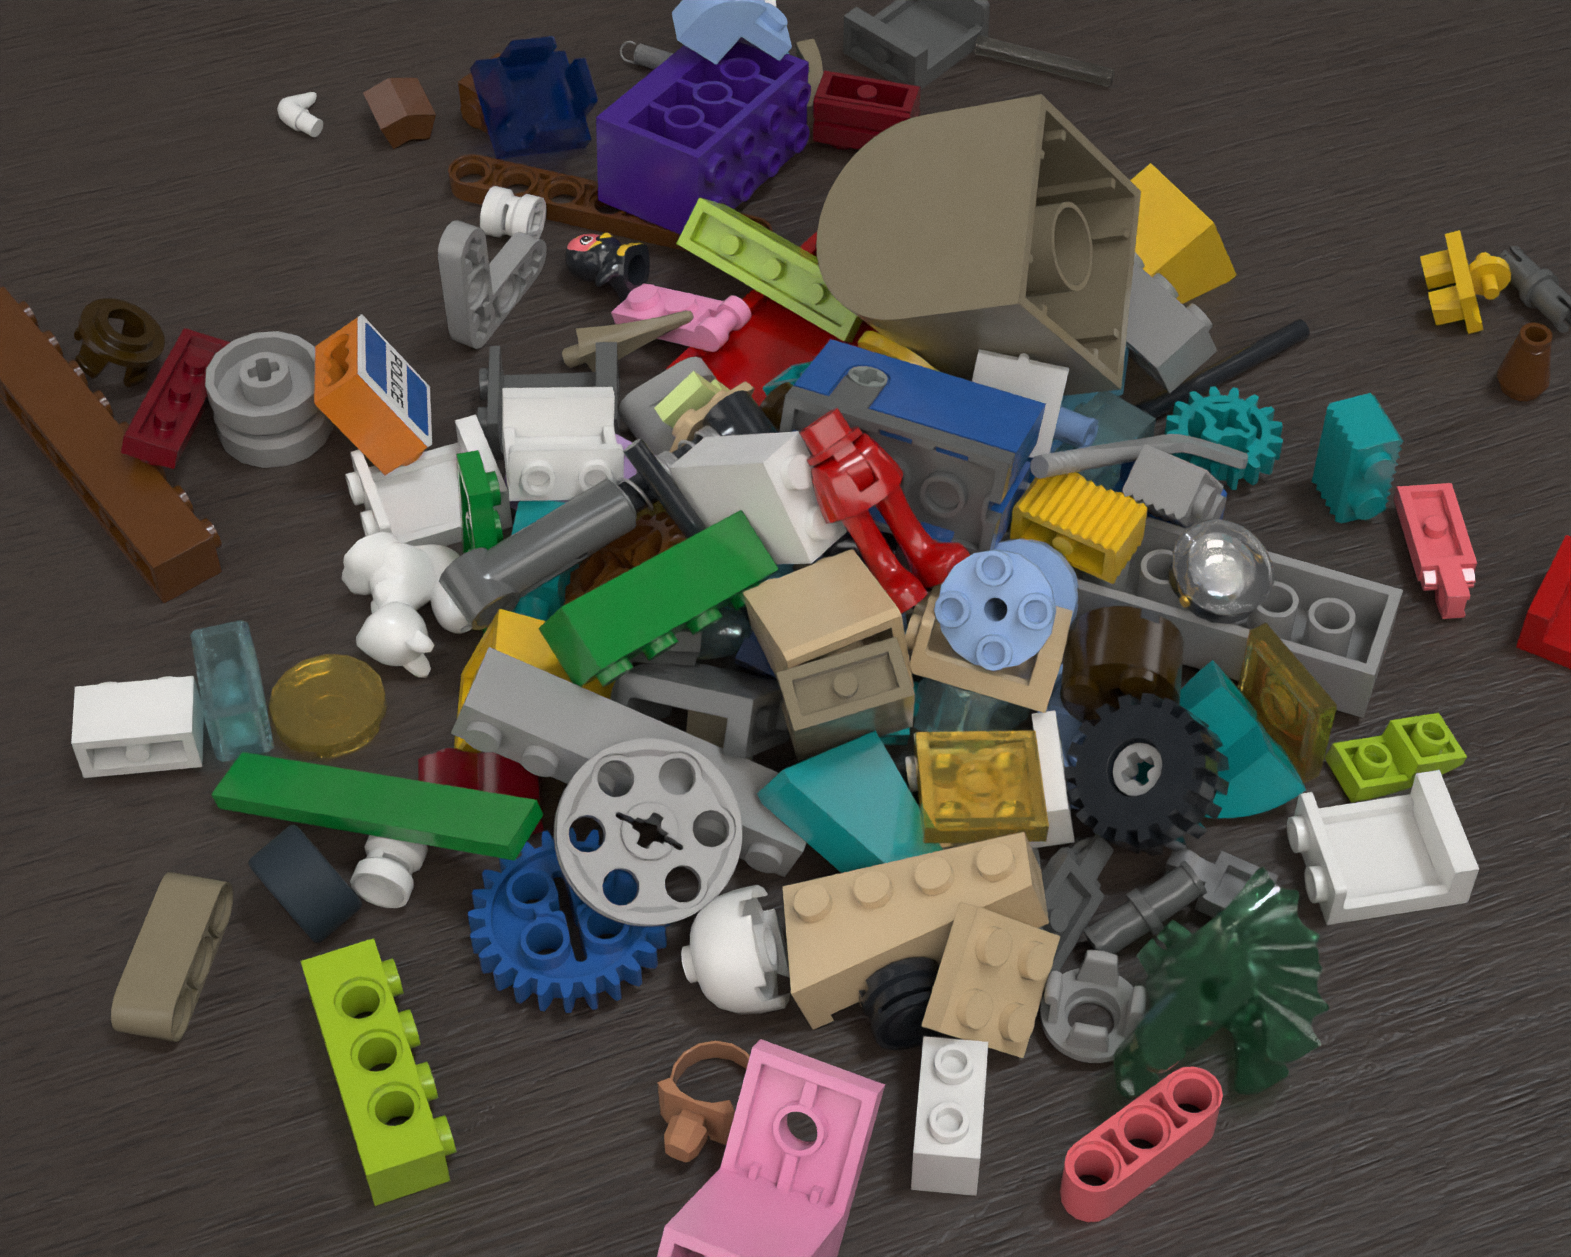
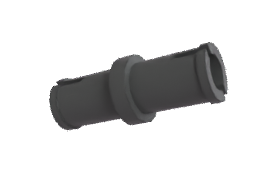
[1498,246,1571,333]
[1083,860,1207,954]

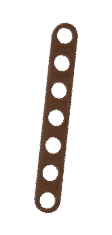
[448,154,773,252]

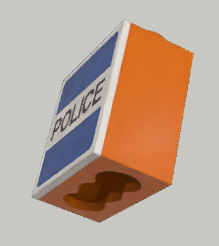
[314,314,432,476]

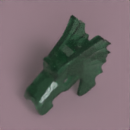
[1114,867,1329,1100]

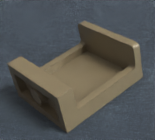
[776,637,915,761]

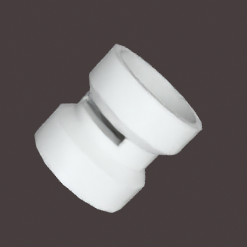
[480,186,546,238]
[350,835,428,908]

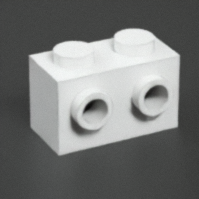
[71,676,204,778]

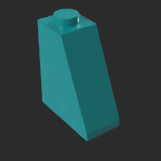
[757,730,943,873]

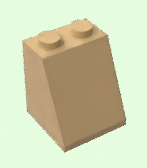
[743,549,914,687]

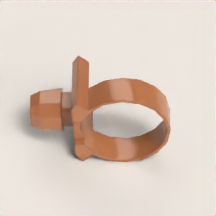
[657,1041,750,1162]

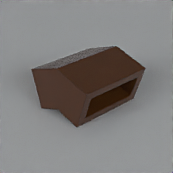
[363,78,436,149]

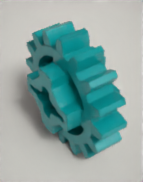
[1164,386,1283,490]

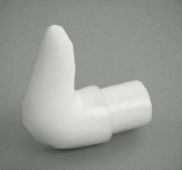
[277,92,323,138]

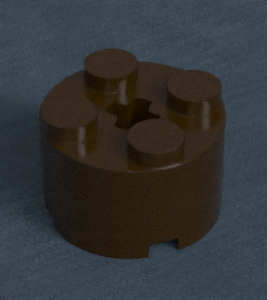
[1060,606,1184,725]

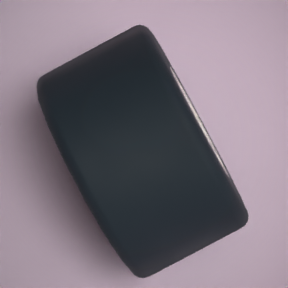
[248,825,362,943]

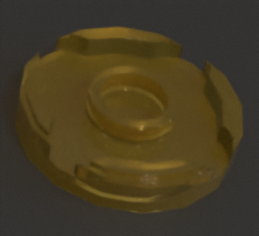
[269,654,388,758]

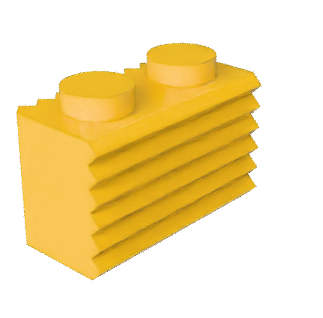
[1010,472,1148,584]

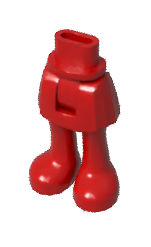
[799,407,970,614]

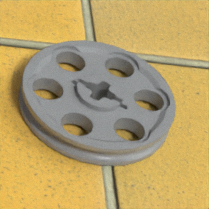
[554,738,742,927]

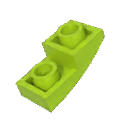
[1325,713,1467,803]

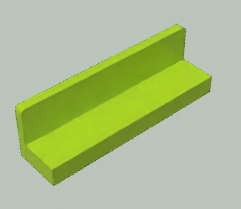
[676,198,863,343]

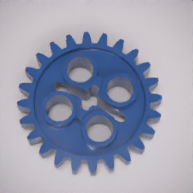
[468,828,670,1013]

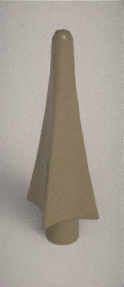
[562,310,694,372]

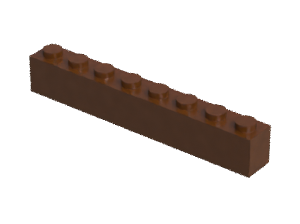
[0,286,222,603]

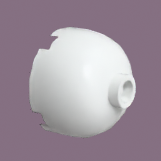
[681,885,790,1015]

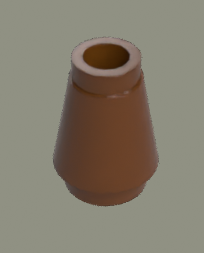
[1497,323,1552,401]

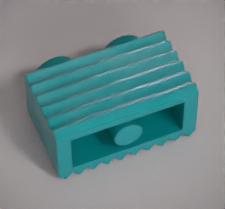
[1311,393,1404,524]

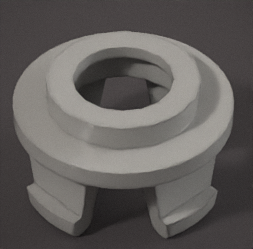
[1040,950,1146,1063]

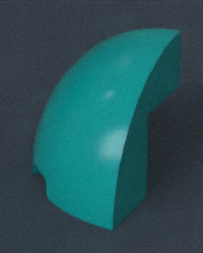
[1136,660,1306,818]

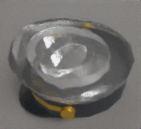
[1168,519,1274,624]

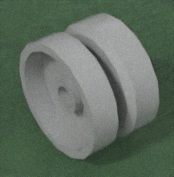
[205,331,333,468]

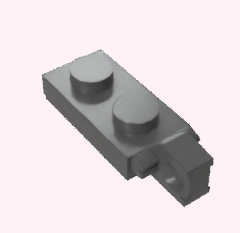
[1039,834,1114,983]

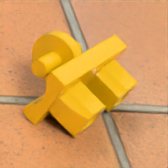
[1420,230,1511,334]

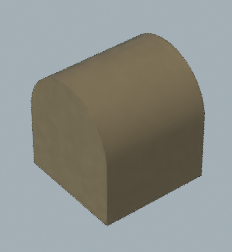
[816,94,1141,396]

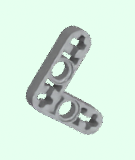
[438,220,547,349]

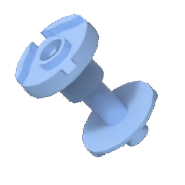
[934,538,1079,671]

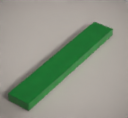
[211,752,543,861]

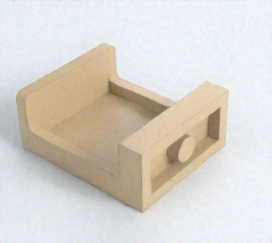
[905,583,1073,713]

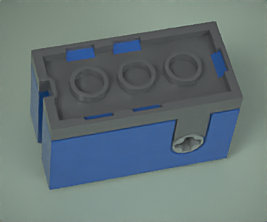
[779,339,1046,555]

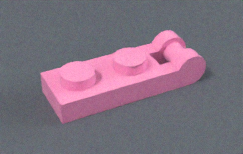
[611,283,752,352]

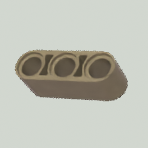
[111,872,233,1042]

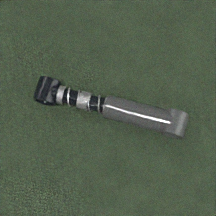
[439,390,779,630]

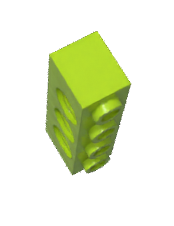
[301,938,457,1206]

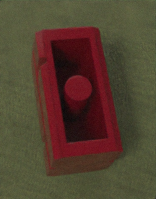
[813,70,921,150]

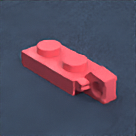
[1393,483,1477,619]

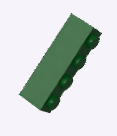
[538,510,779,687]

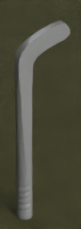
[1030,434,1249,479]

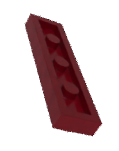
[120,328,230,469]

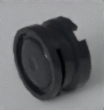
[859,957,943,1050]

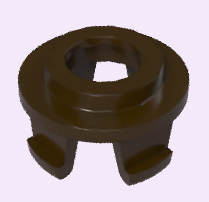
[74,298,165,387]

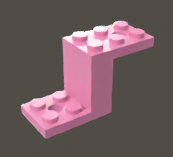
[657,1039,885,1257]

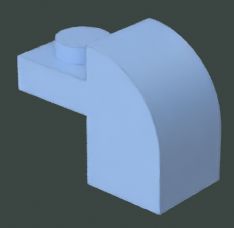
[672,0,792,64]

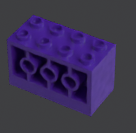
[596,37,811,235]

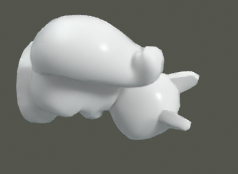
[342,532,472,678]

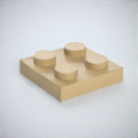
[921,902,1060,1058]

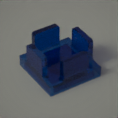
[470,36,598,159]

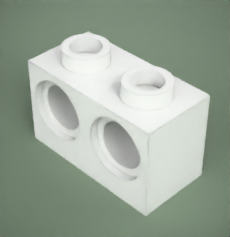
[911,1036,988,1196]

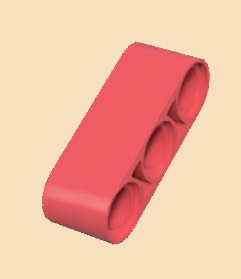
[1060,1067,1223,1222]

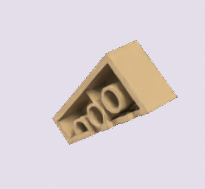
[782,832,1049,1030]

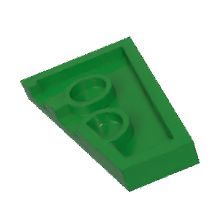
[456,450,503,635]

